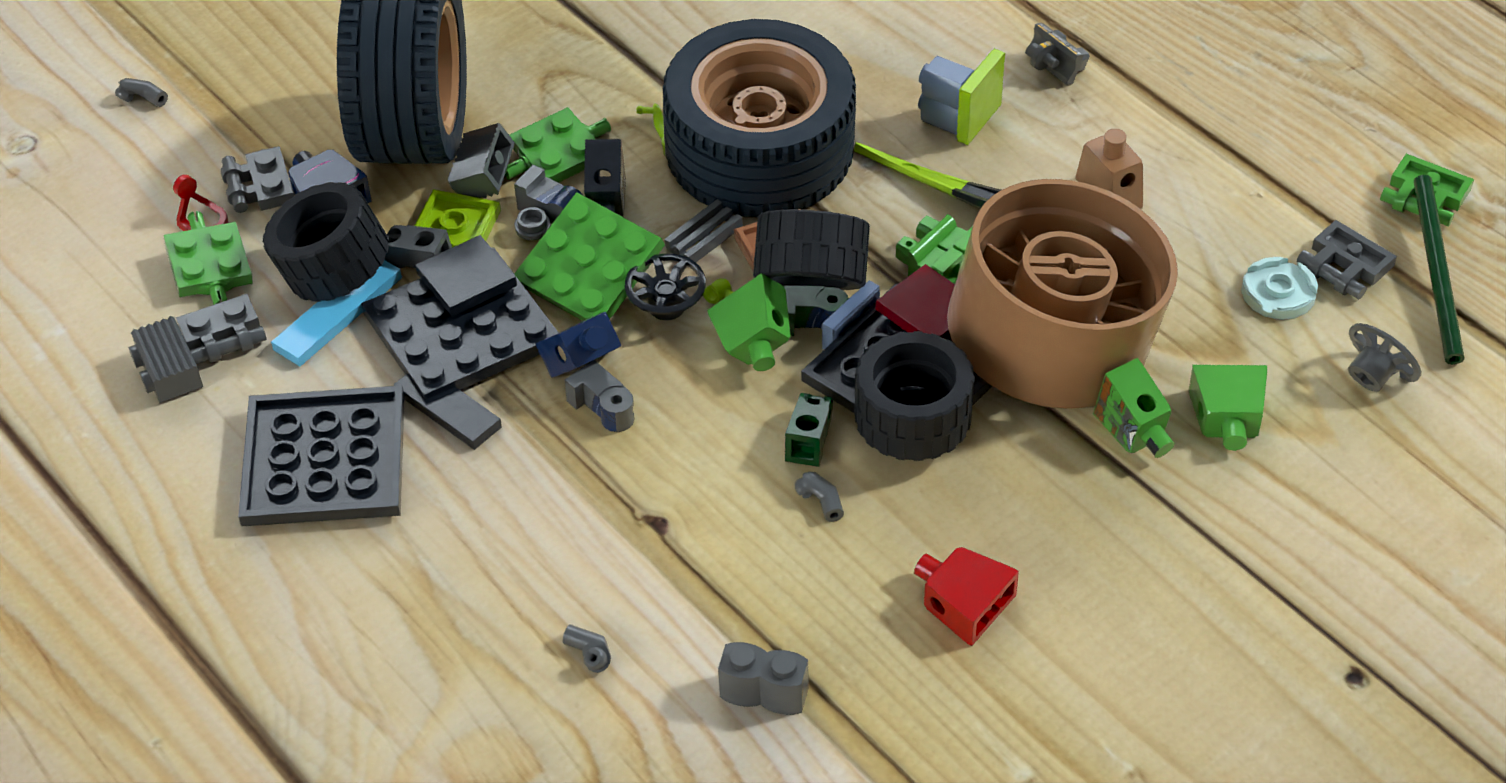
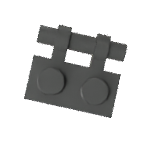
[221,146,294,213]
[1297,220,1397,300]
[176,294,267,364]

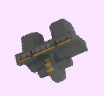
[1025,23,1090,85]

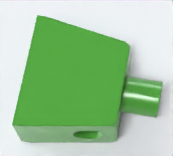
[707,273,791,371]
[1189,365,1267,451]

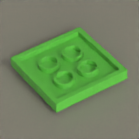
[514,192,665,321]

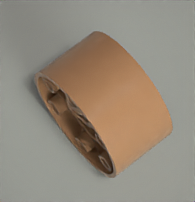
[947,179,1178,409]

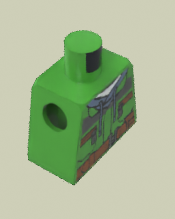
[1093,358,1175,458]

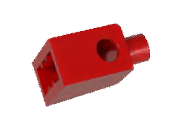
[914,547,1019,646]

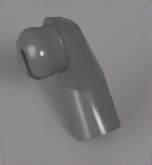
[115,78,168,107]
[795,472,844,522]
[562,624,611,673]

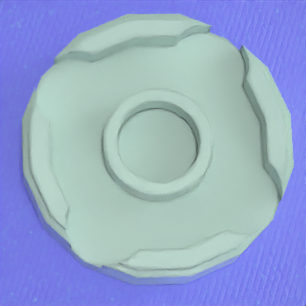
[1241,257,1318,320]

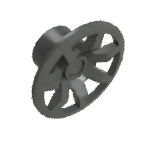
[1348,323,1422,392]

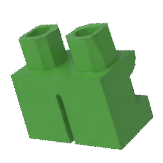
[896,214,973,284]

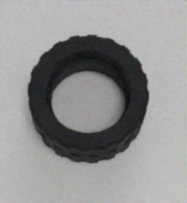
[262,182,389,302]
[753,209,870,291]
[854,331,974,461]

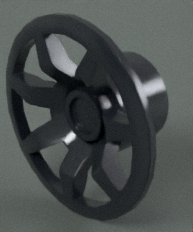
[624,253,706,321]

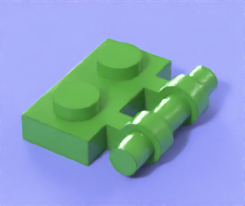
[1380,153,1474,227]

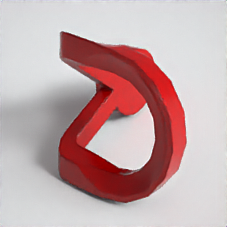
[173,174,228,231]

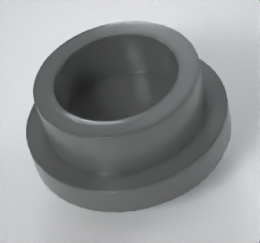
[514,207,551,240]

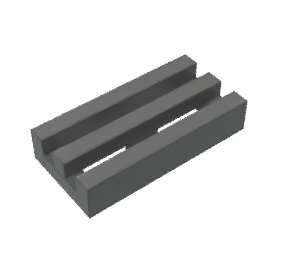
[664,199,743,262]

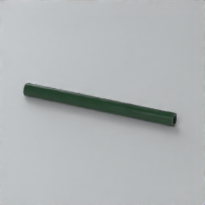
[1413,175,1465,365]

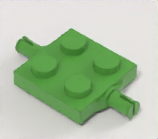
[504,107,611,183]
[164,211,253,305]

